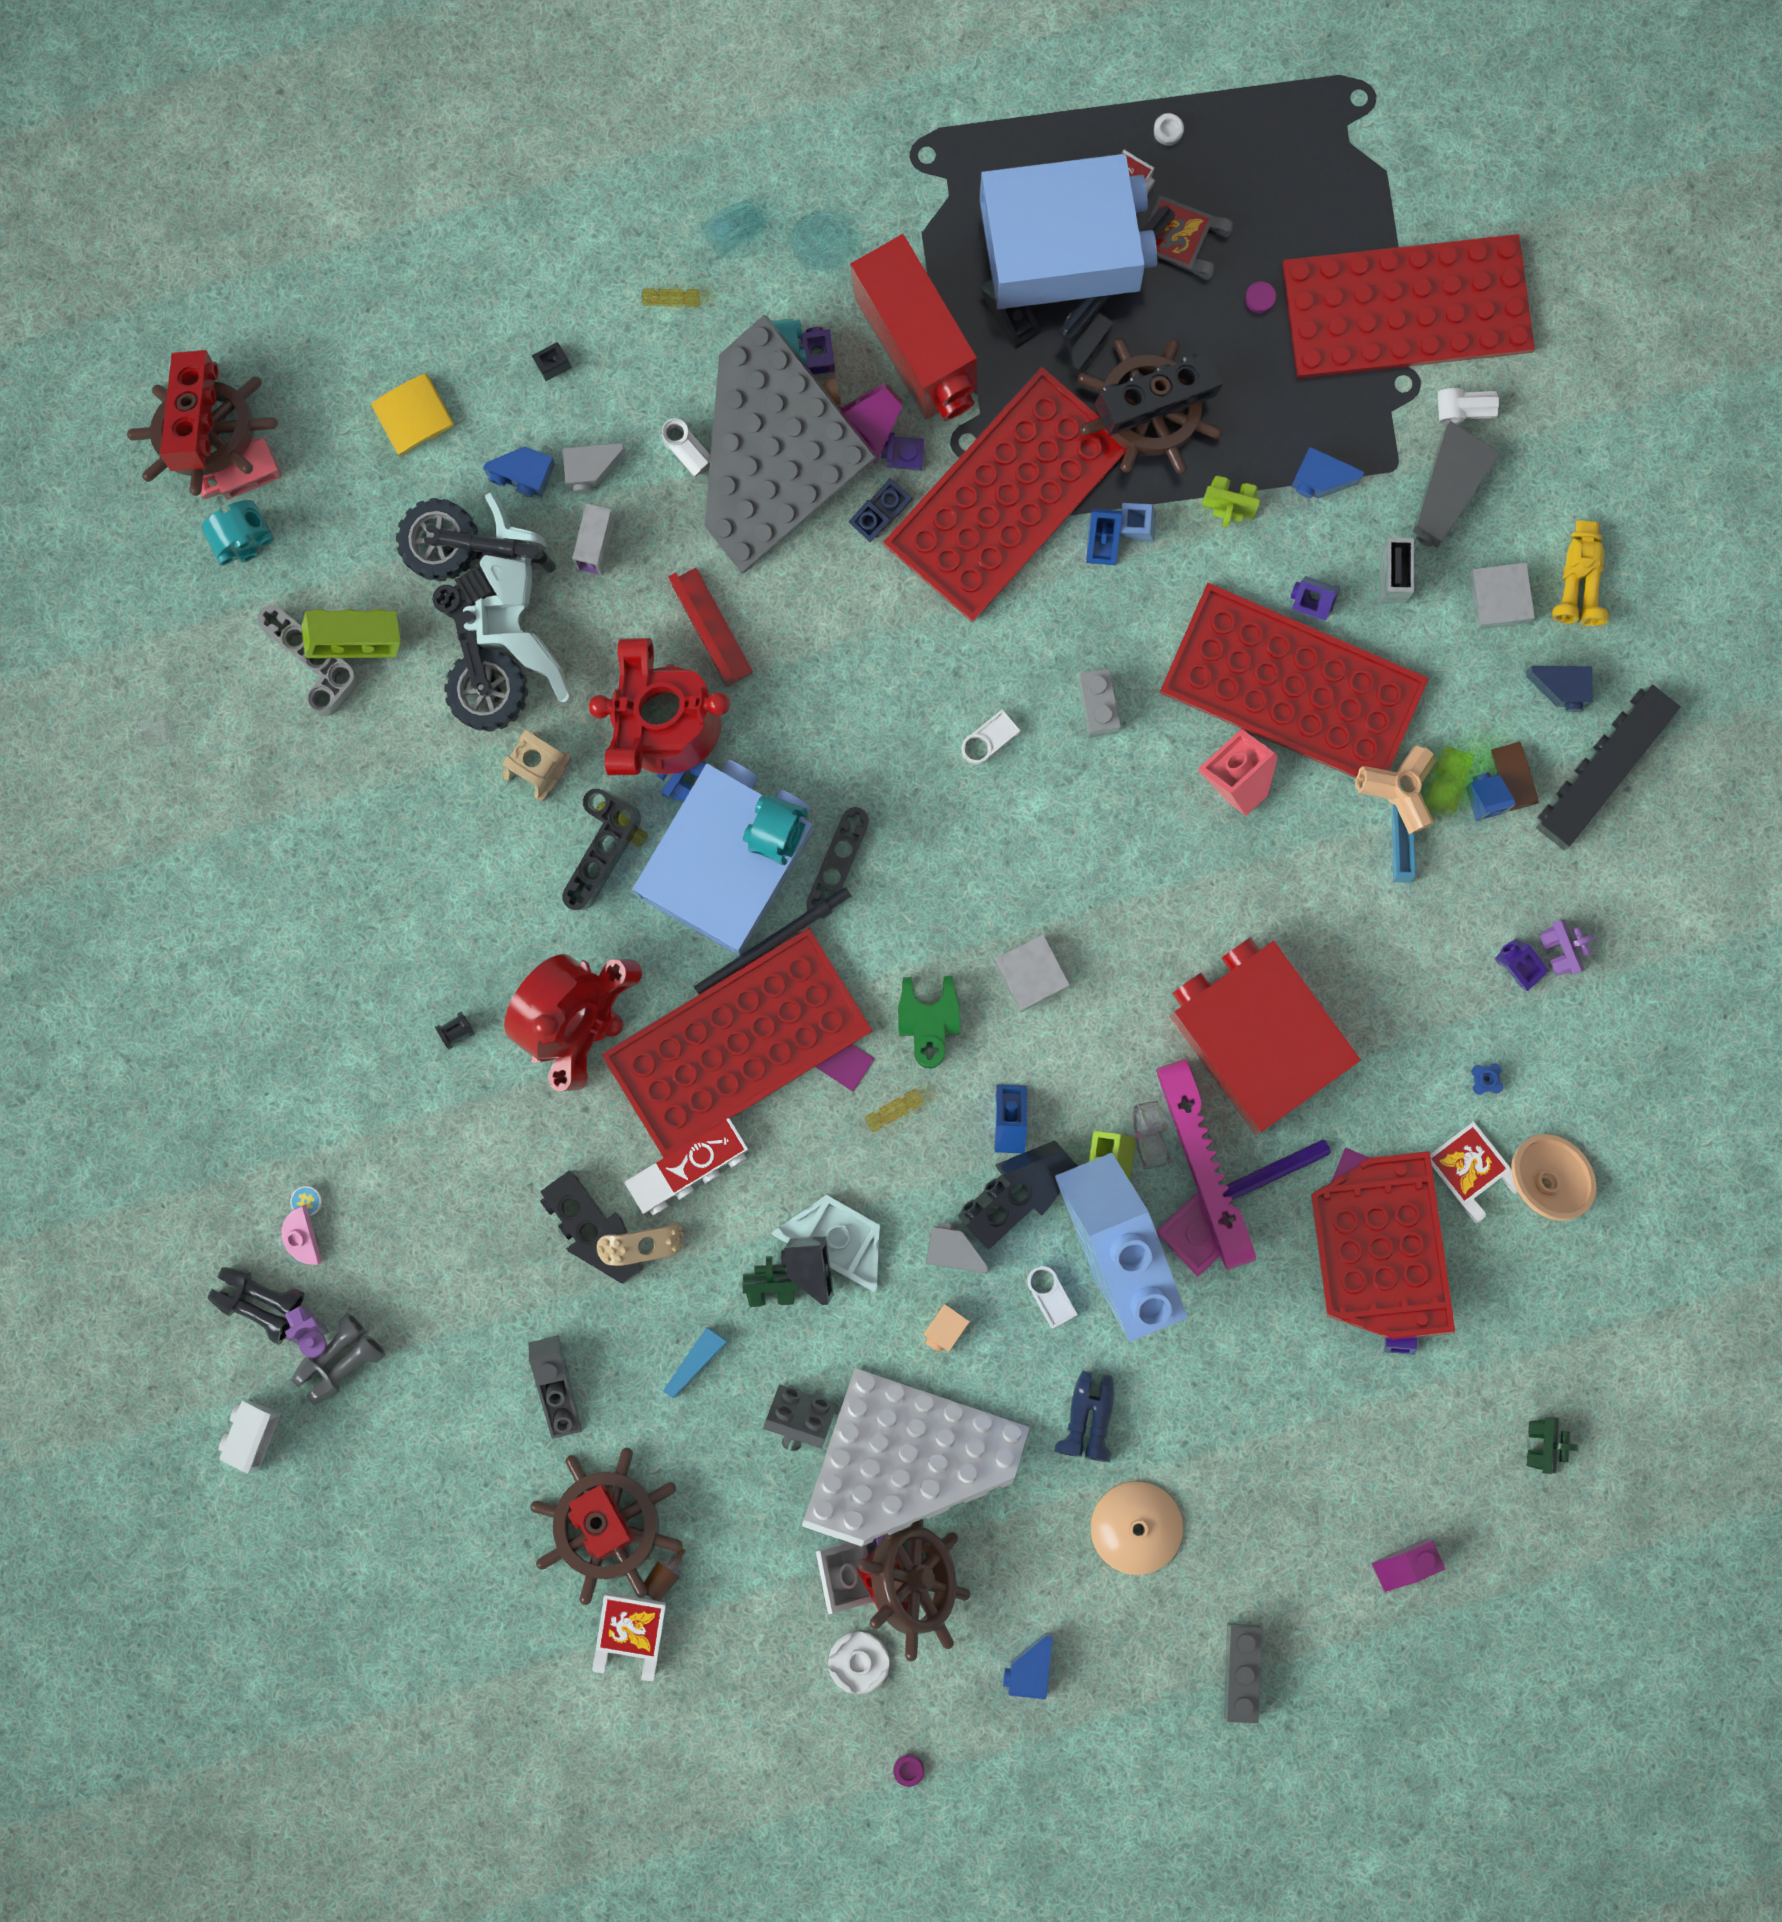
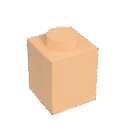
[923,1304,970,1353]

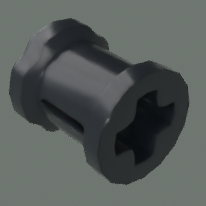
[435,1011,475,1050]

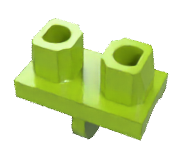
[1202,476,1260,528]

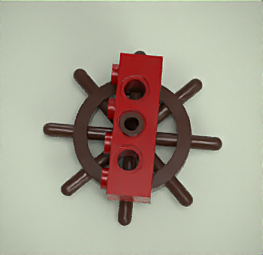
[127,350,278,496]

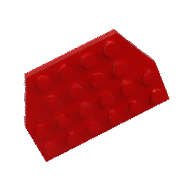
[1311,1151,1455,1340]

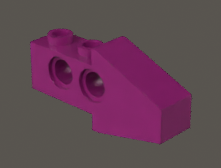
[840,382,903,464]

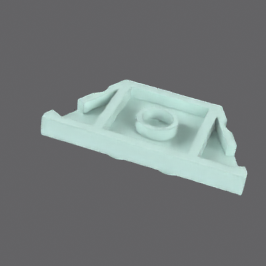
[772,1195,880,1293]

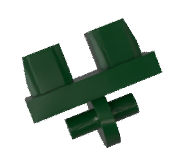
[742,1256,798,1307]
[1526,1417,1578,1474]

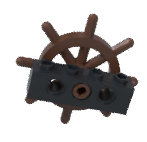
[1078,338,1223,474]

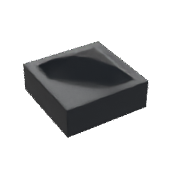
[531,342,572,381]

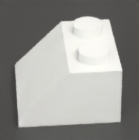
[218,1400,282,1474]
[816,1541,873,1614]

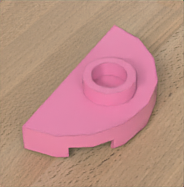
[281,1204,322,1265]

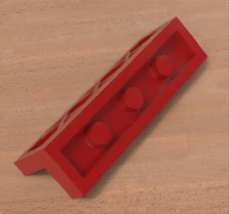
[668,568,753,687]

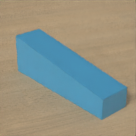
[1392,804,1415,882]
[663,1327,728,1398]

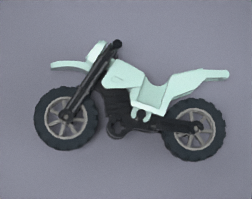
[396,492,573,732]

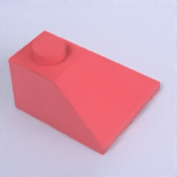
[1198,729,1278,816]

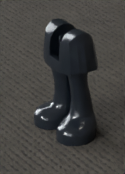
[207,1267,305,1345]

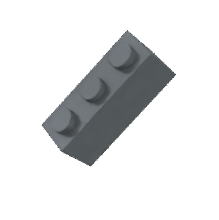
[1224,1623,1262,1723]

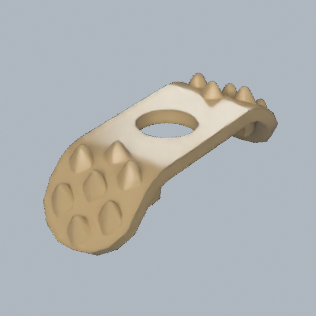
[597,1222,684,1266]

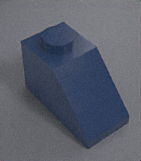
[1526,666,1593,712]

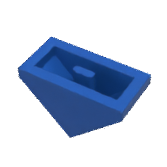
[1086,509,1122,565]

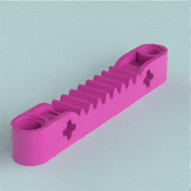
[1156,1059,1256,1270]

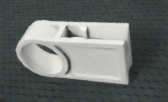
[961,709,1020,765]
[1027,1266,1078,1329]

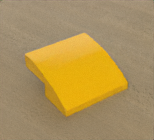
[371,373,455,456]

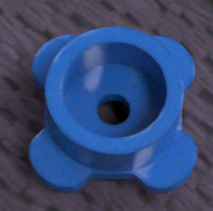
[1471,1064,1503,1095]

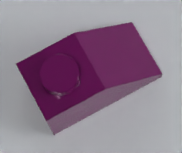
[1371,1538,1446,1592]

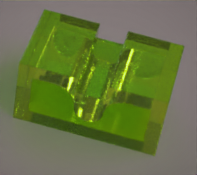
[1424,746,1475,817]

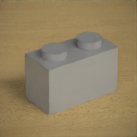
[1077,668,1120,738]

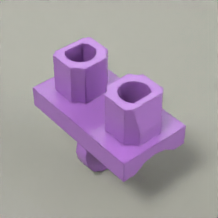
[1540,919,1595,975]
[285,1306,329,1358]

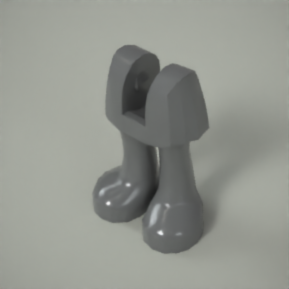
[291,1313,386,1405]

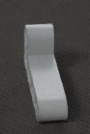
[257,605,358,717]

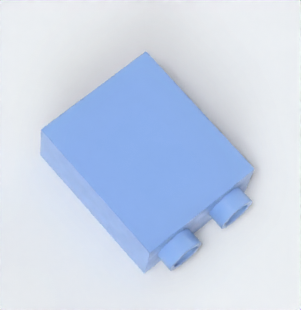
[979,154,1157,309]
[632,759,814,956]
[1055,1153,1188,1342]

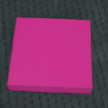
[1156,1192,1232,1277]

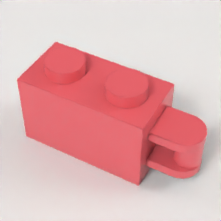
[201,438,282,500]

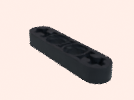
[807,807,869,919]

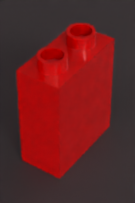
[850,234,977,421]
[1169,937,1361,1135]

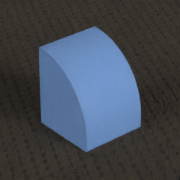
[1120,503,1156,542]

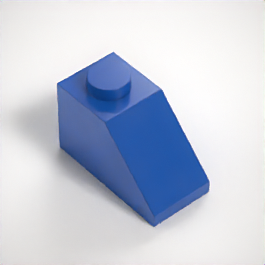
[1291,447,1364,498]
[1466,772,1516,821]
[994,1084,1027,1154]
[1003,1633,1053,1699]

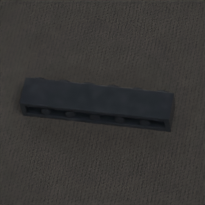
[1536,684,1681,850]

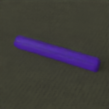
[1223,1140,1331,1200]

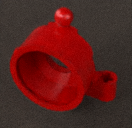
[588,638,730,776]
[504,954,642,1091]

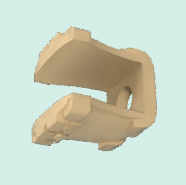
[502,730,570,802]

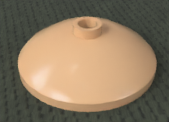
[1512,1134,1597,1221]
[1091,1481,1183,1575]

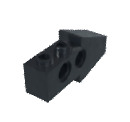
[958,1140,1078,1250]
[540,1170,644,1284]

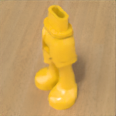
[1552,520,1609,626]

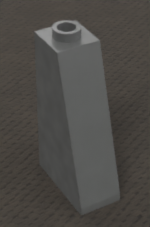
[1412,421,1501,548]

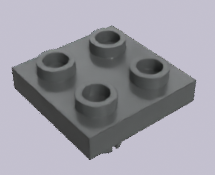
[763,1384,837,1451]

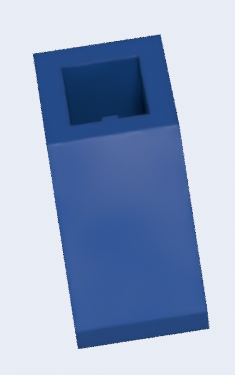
[483,446,555,498]

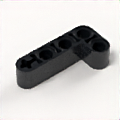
[562,789,641,910]

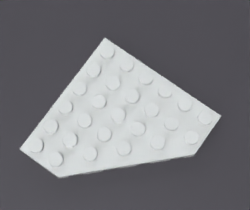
[802,1368,1029,1546]

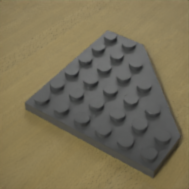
[705,315,878,573]

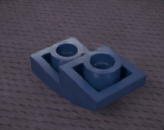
[848,478,913,542]

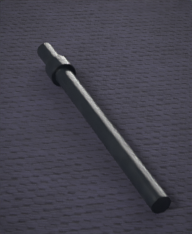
[694,886,852,994]

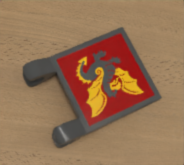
[1147,195,1233,280]

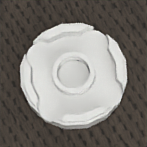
[828,1631,890,1694]

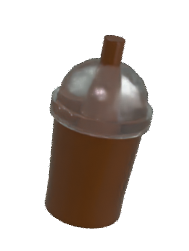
[644,1548,686,1601]

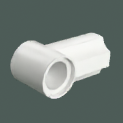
[1437,388,1499,424]
[662,418,711,478]

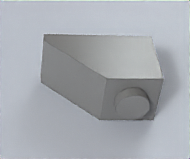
[563,443,625,494]
[926,1222,988,1273]

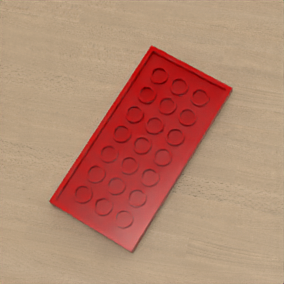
[1282,234,1535,379]
[883,367,1127,623]
[1159,582,1429,778]
[601,928,873,1158]

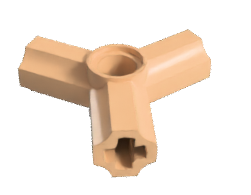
[1355,745,1436,834]

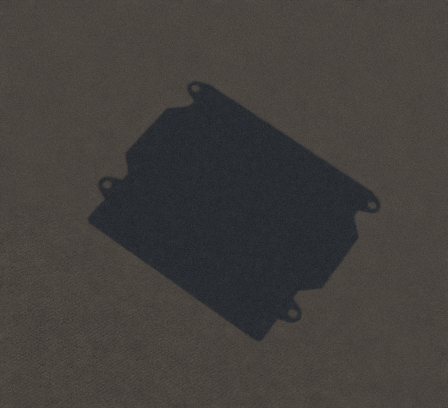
[909,75,1421,516]

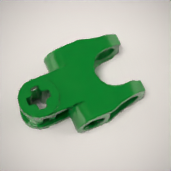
[898,976,960,1069]

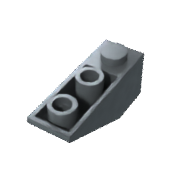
[528,1335,582,1439]

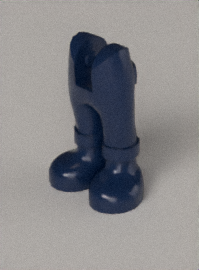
[1054,1370,1114,1463]

